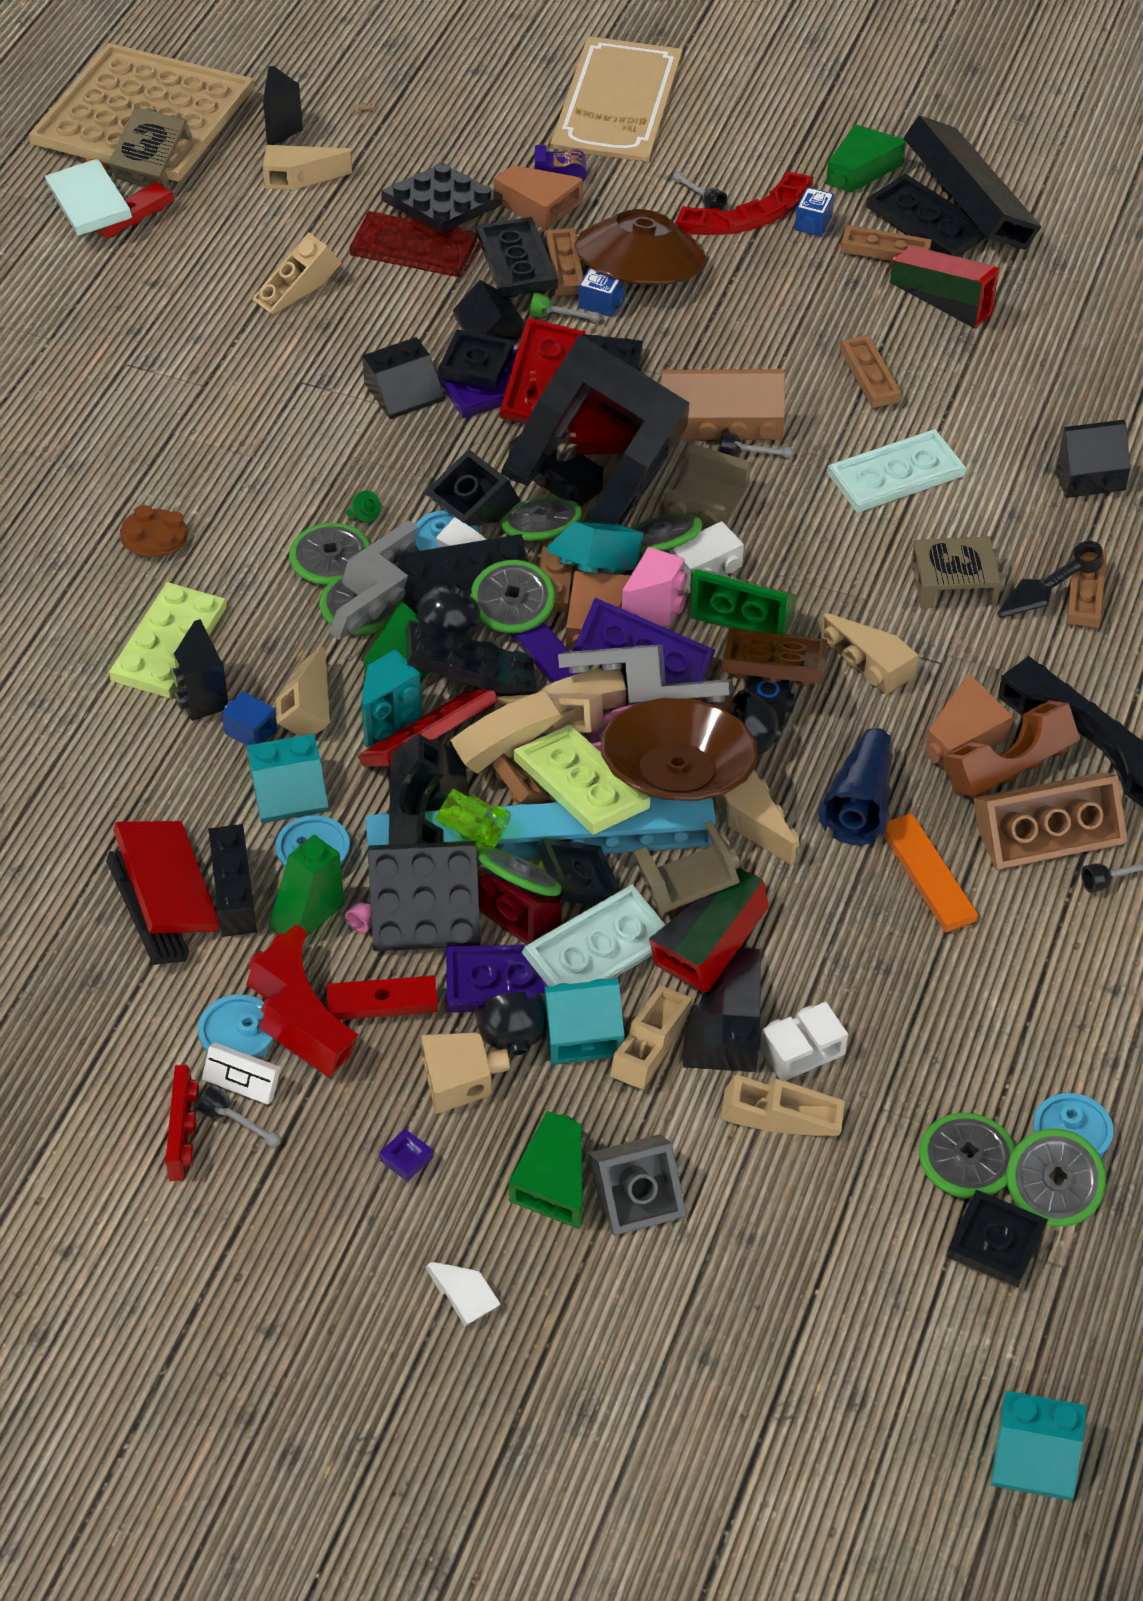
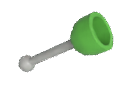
[529,293,601,324]

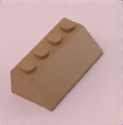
[661,369,785,440]
[974,772,1128,870]

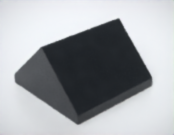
[263,66,303,145]
[453,280,525,341]

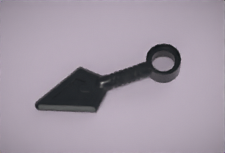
[998,541,1104,618]

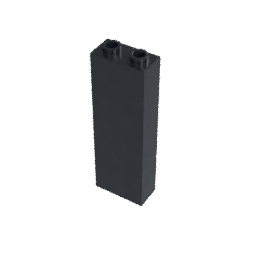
[903,115,1042,250]

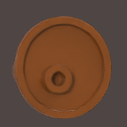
[120,505,188,557]

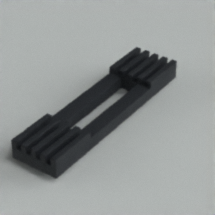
[106,851,189,965]

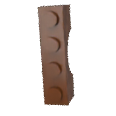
[943,700,1080,798]

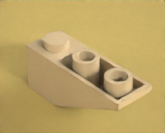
[263,145,352,190]
[252,232,341,315]
[820,613,919,695]
[276,646,330,736]
[713,769,799,865]

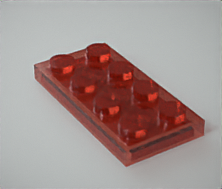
[349,211,477,278]

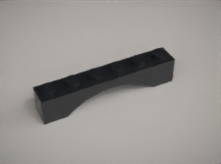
[998,656,1143,808]

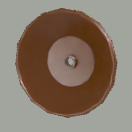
[575,209,707,285]
[601,698,758,801]

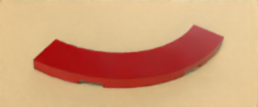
[675,171,814,235]

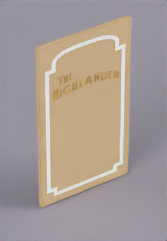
[550,36,683,162]

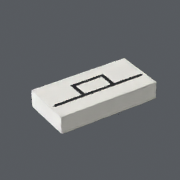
[202,1043,281,1104]

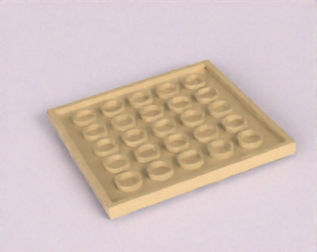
[29,43,255,182]

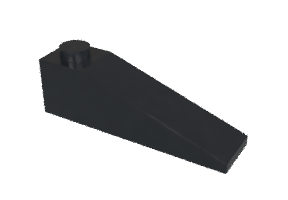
[683,948,761,1072]

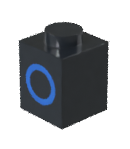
[748,675,795,726]

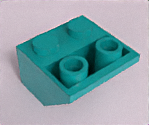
[547,521,643,574]
[361,650,422,748]
[545,978,624,1065]

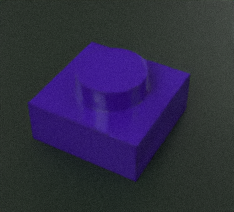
[379,1129,433,1182]

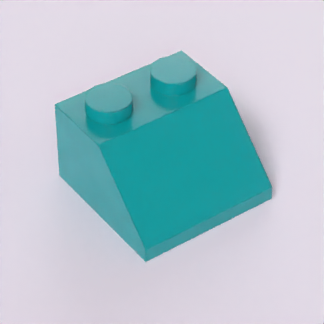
[247,734,329,823]
[991,1390,1087,1501]

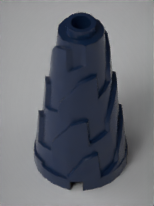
[818,728,893,845]

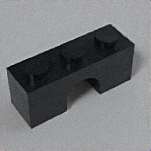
[509,435,603,507]
[208,824,257,937]

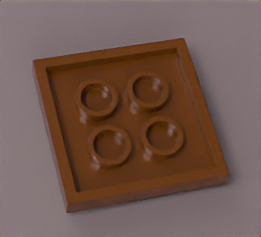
[722,628,827,686]

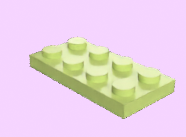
[109,582,227,698]
[514,724,650,835]

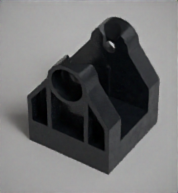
[501,334,690,525]

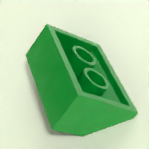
[690,569,796,635]

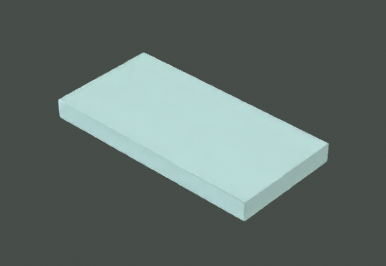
[45,158,132,236]
[827,429,966,513]
[522,884,666,986]

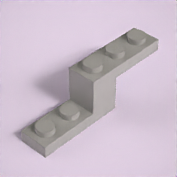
[329,520,418,640]
[558,644,734,703]

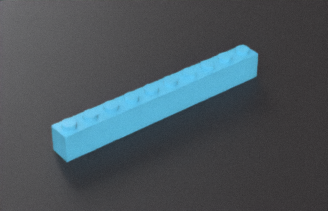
[366,796,717,862]

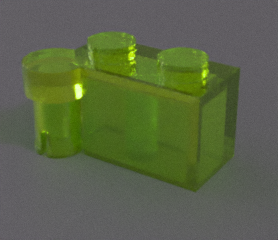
[435,788,511,850]

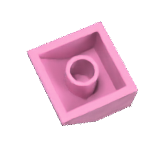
[622,547,688,627]

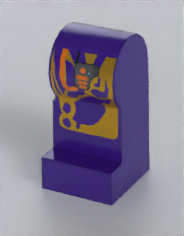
[535,145,586,179]

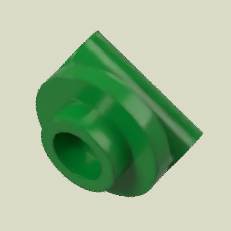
[346,490,381,522]

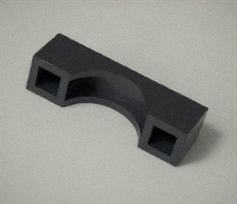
[389,733,444,844]

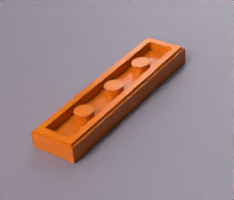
[883,813,978,933]

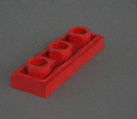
[95,182,174,238]
[327,975,438,1020]
[165,1065,199,1181]

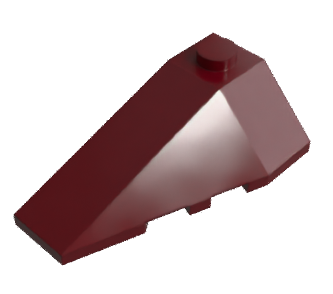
[477,865,562,945]

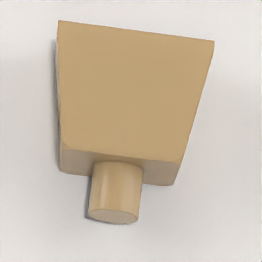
[421,1033,510,1114]

